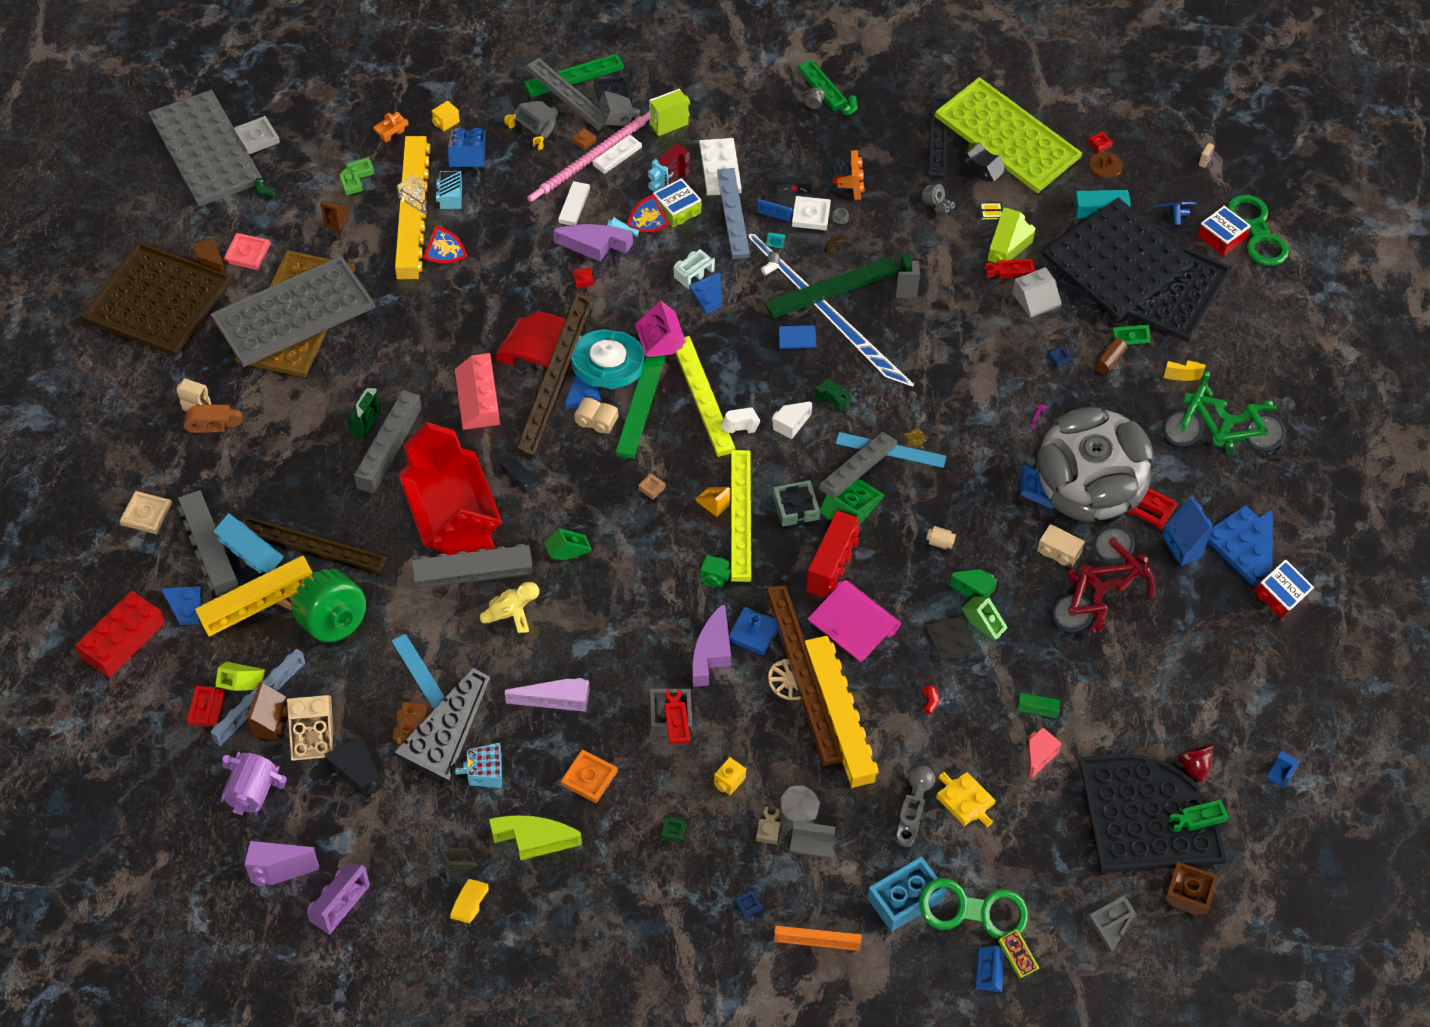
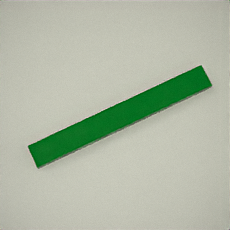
[616,355,667,459]

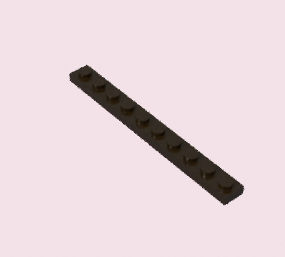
[515,293,593,458]

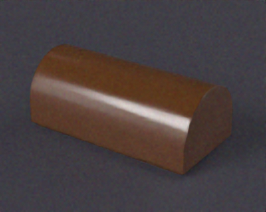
[1095,337,1127,374]

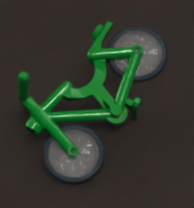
[1163,371,1286,455]

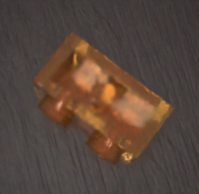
[393,702,429,747]

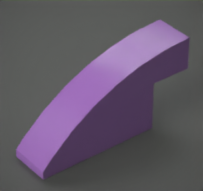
[554,224,633,262]
[692,605,731,687]

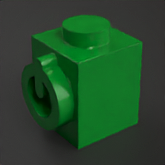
[700,555,731,587]

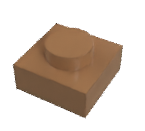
[638,474,665,499]

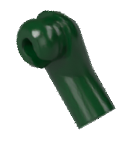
[254,178,276,197]

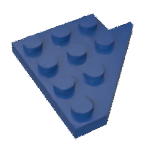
[1207,505,1273,588]

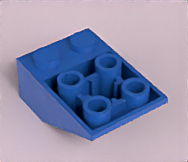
[448,128,486,167]
[1162,496,1212,566]

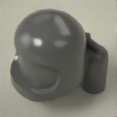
[921,184,955,213]

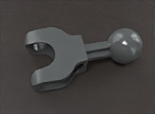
[896,765,935,847]

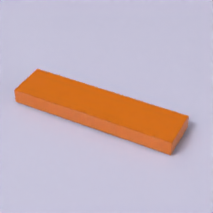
[774,926,862,951]

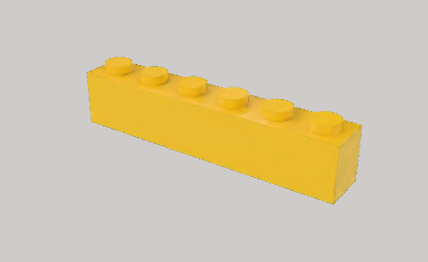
[195,555,314,636]

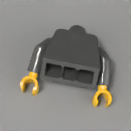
[504,101,558,150]

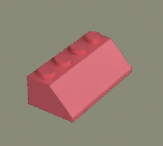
[455,353,500,430]

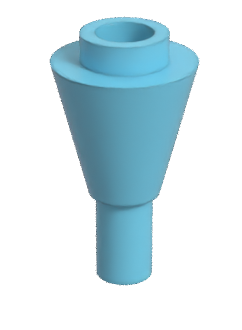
[607,217,640,237]

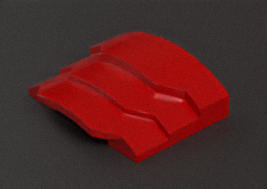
[496,312,582,381]

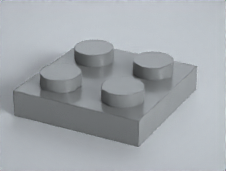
[234,116,280,154]

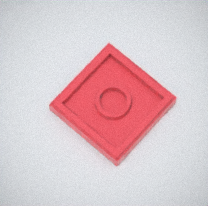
[223,233,270,270]

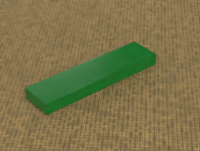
[797,59,848,111]

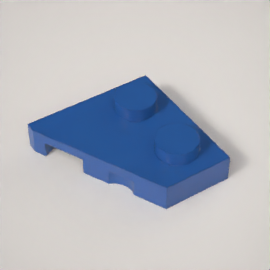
[162,587,202,625]

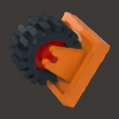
[825,150,864,200]

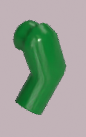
[841,95,858,116]

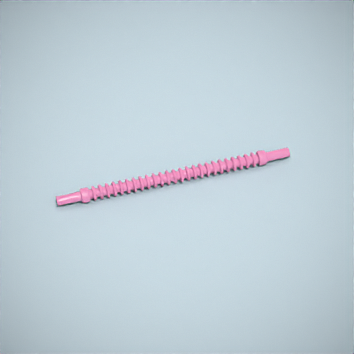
[527,111,650,202]

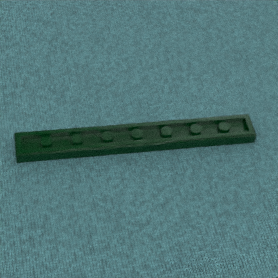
[765,257,900,318]

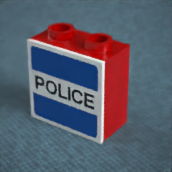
[1197,206,1251,256]
[1253,560,1314,618]

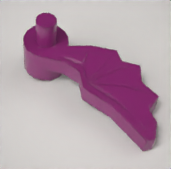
[1030,404,1047,430]

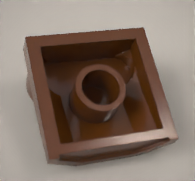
[1166,861,1219,915]

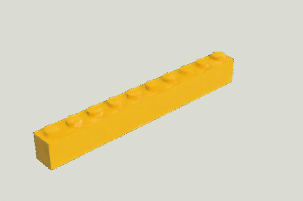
[395,136,430,279]

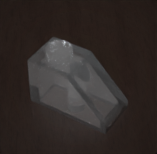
[397,174,427,215]

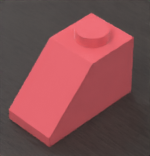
[1027,728,1062,778]

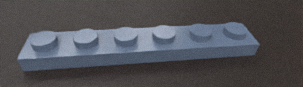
[717,168,750,259]
[211,649,305,746]

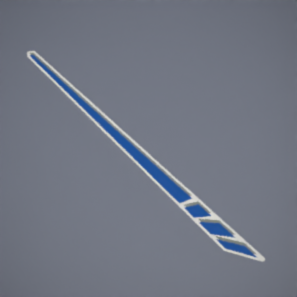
[749,234,914,386]

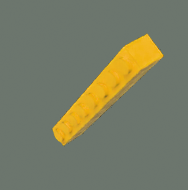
[805,636,879,788]

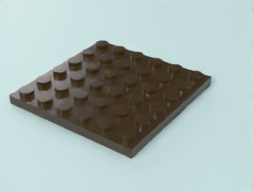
[81,242,233,356]

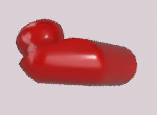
[923,685,940,715]

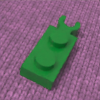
[1168,800,1229,832]

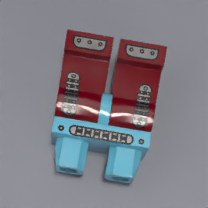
[648,143,690,192]

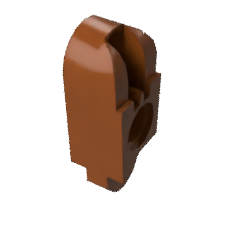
[184,405,243,433]

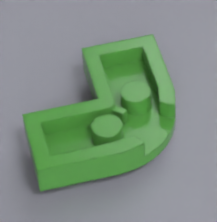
[340,158,374,195]

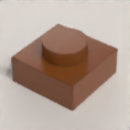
[572,128,597,150]

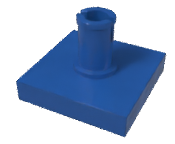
[729,607,778,656]

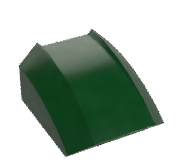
[347,388,381,440]

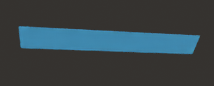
[836,432,946,468]
[392,634,445,709]

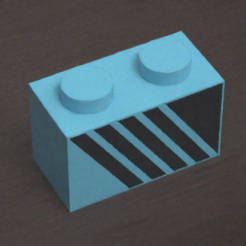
[436,171,462,209]

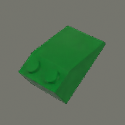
[820,479,884,526]

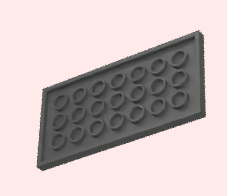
[148,90,262,207]
[211,256,375,367]

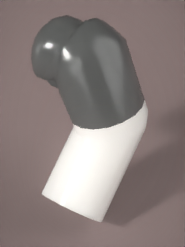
[761,252,780,275]

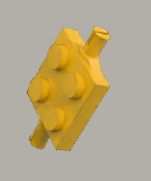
[936,772,996,827]

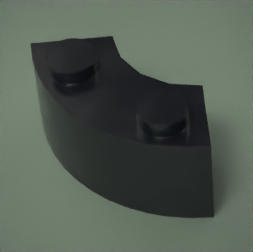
[957,142,1007,181]

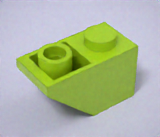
[215,662,265,691]

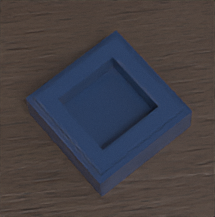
[1047,346,1073,369]
[734,890,763,919]

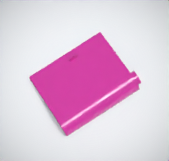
[808,580,901,663]

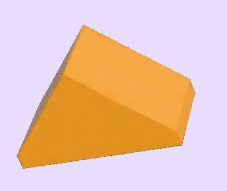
[695,487,730,517]

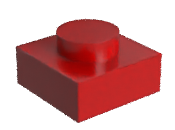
[573,268,594,288]

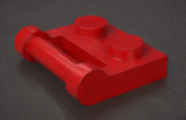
[1127,488,1178,530]

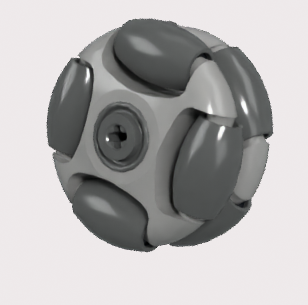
[1036,407,1154,522]

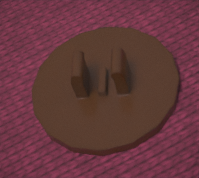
[1089,152,1123,178]

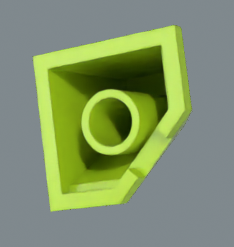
[988,207,1035,263]

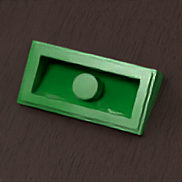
[1110,325,1150,345]
[1017,692,1060,719]

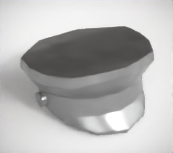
[780,786,820,823]

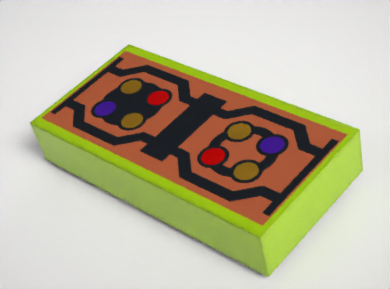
[998,929,1039,979]

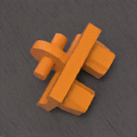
[374,112,409,142]

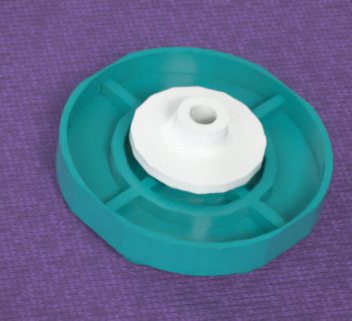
[571,330,645,389]

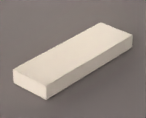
[593,135,642,174]
[558,181,590,225]

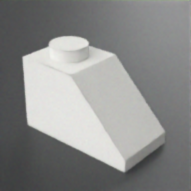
[772,402,812,439]

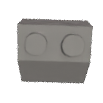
[1012,267,1062,318]

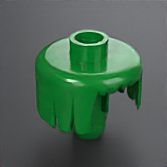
[291,568,366,643]

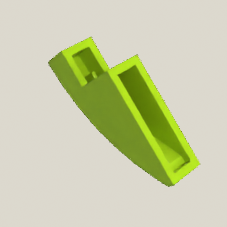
[489,816,582,860]

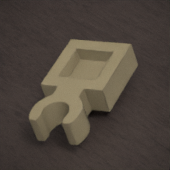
[756,807,780,844]

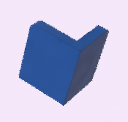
[1267,751,1300,789]

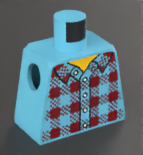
[455,743,502,788]

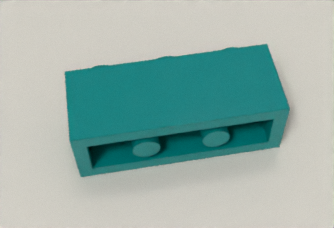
[1074,190,1131,218]

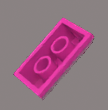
[635,300,686,357]

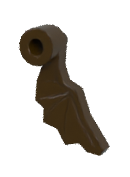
[824,236,848,253]

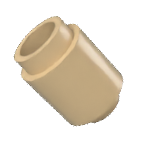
[926,526,956,549]

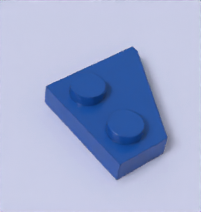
[689,273,722,314]
[565,375,601,409]
[1020,464,1053,508]

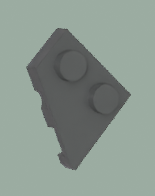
[1088,895,1136,952]

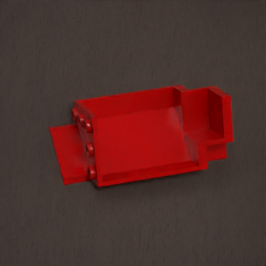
[398,422,502,555]

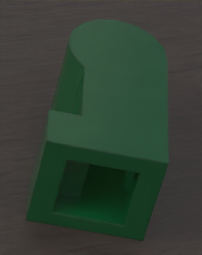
[815,378,851,412]

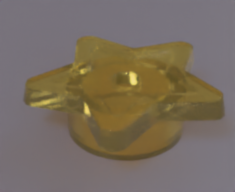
[905,428,929,449]

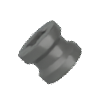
[805,88,825,109]

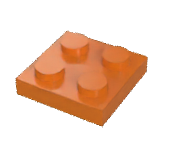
[561,749,618,803]

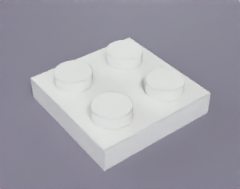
[792,196,831,230]

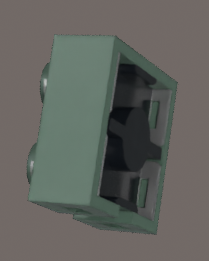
[773,480,820,527]

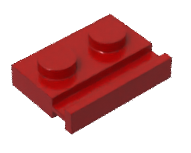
[187,686,226,727]

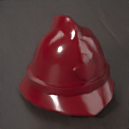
[1176,744,1214,782]

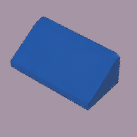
[757,199,794,221]
[778,325,816,349]
[976,946,1005,992]

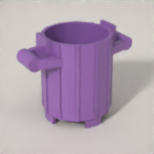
[221,752,287,815]

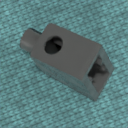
[598,91,640,126]

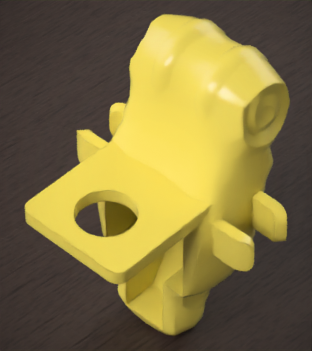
[480,582,539,633]

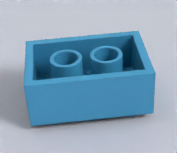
[213,513,284,573]
[867,857,946,932]

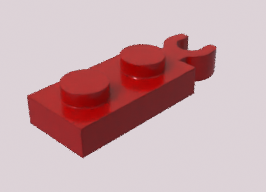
[985,259,1035,279]
[664,689,690,745]

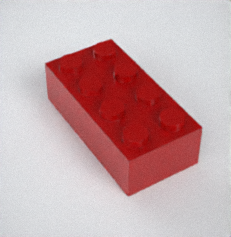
[806,511,860,599]
[75,591,165,678]

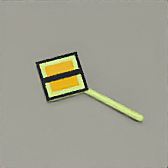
[979,202,1003,219]

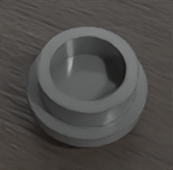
[832,208,849,224]

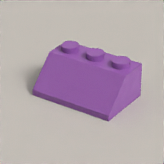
[307,863,370,935]

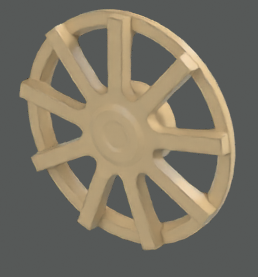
[768,659,801,700]

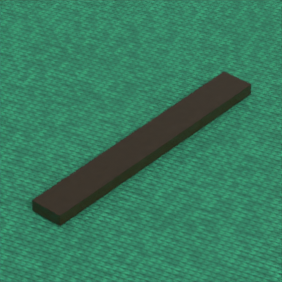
[242,516,388,576]

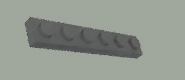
[526,58,606,131]
[819,432,898,499]

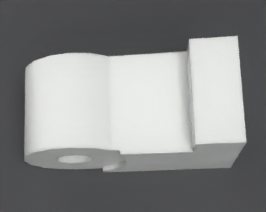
[721,408,760,433]

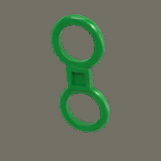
[1227,195,1289,266]
[919,878,1028,939]

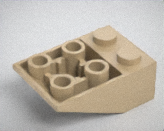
[287,695,333,761]

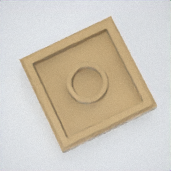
[119,491,172,534]

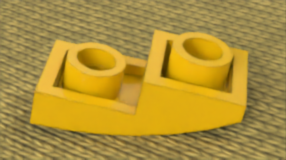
[1163,361,1205,381]
[450,879,488,924]

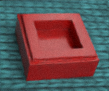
[1088,132,1113,152]

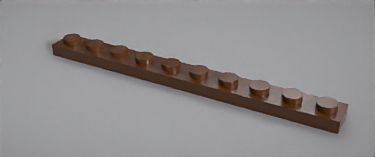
[766,585,843,766]

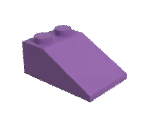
[245,841,319,886]

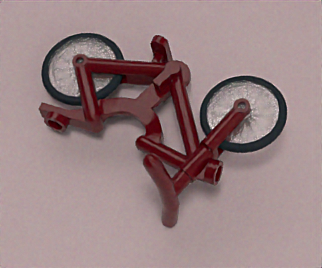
[1052,526,1155,635]

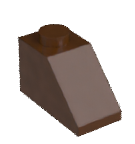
[320,201,349,232]
[192,238,225,273]

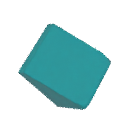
[766,232,785,248]

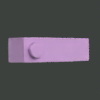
[505,678,589,712]

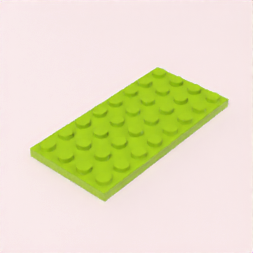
[935,77,1082,193]

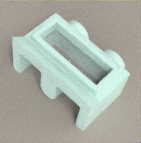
[674,249,715,289]

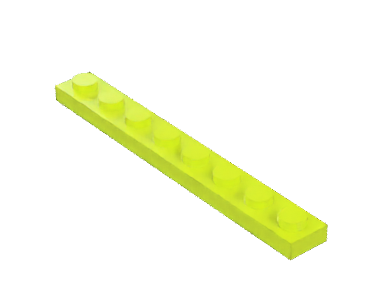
[675,336,735,457]
[731,450,751,582]

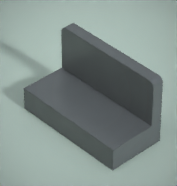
[896,261,920,298]
[790,821,836,859]

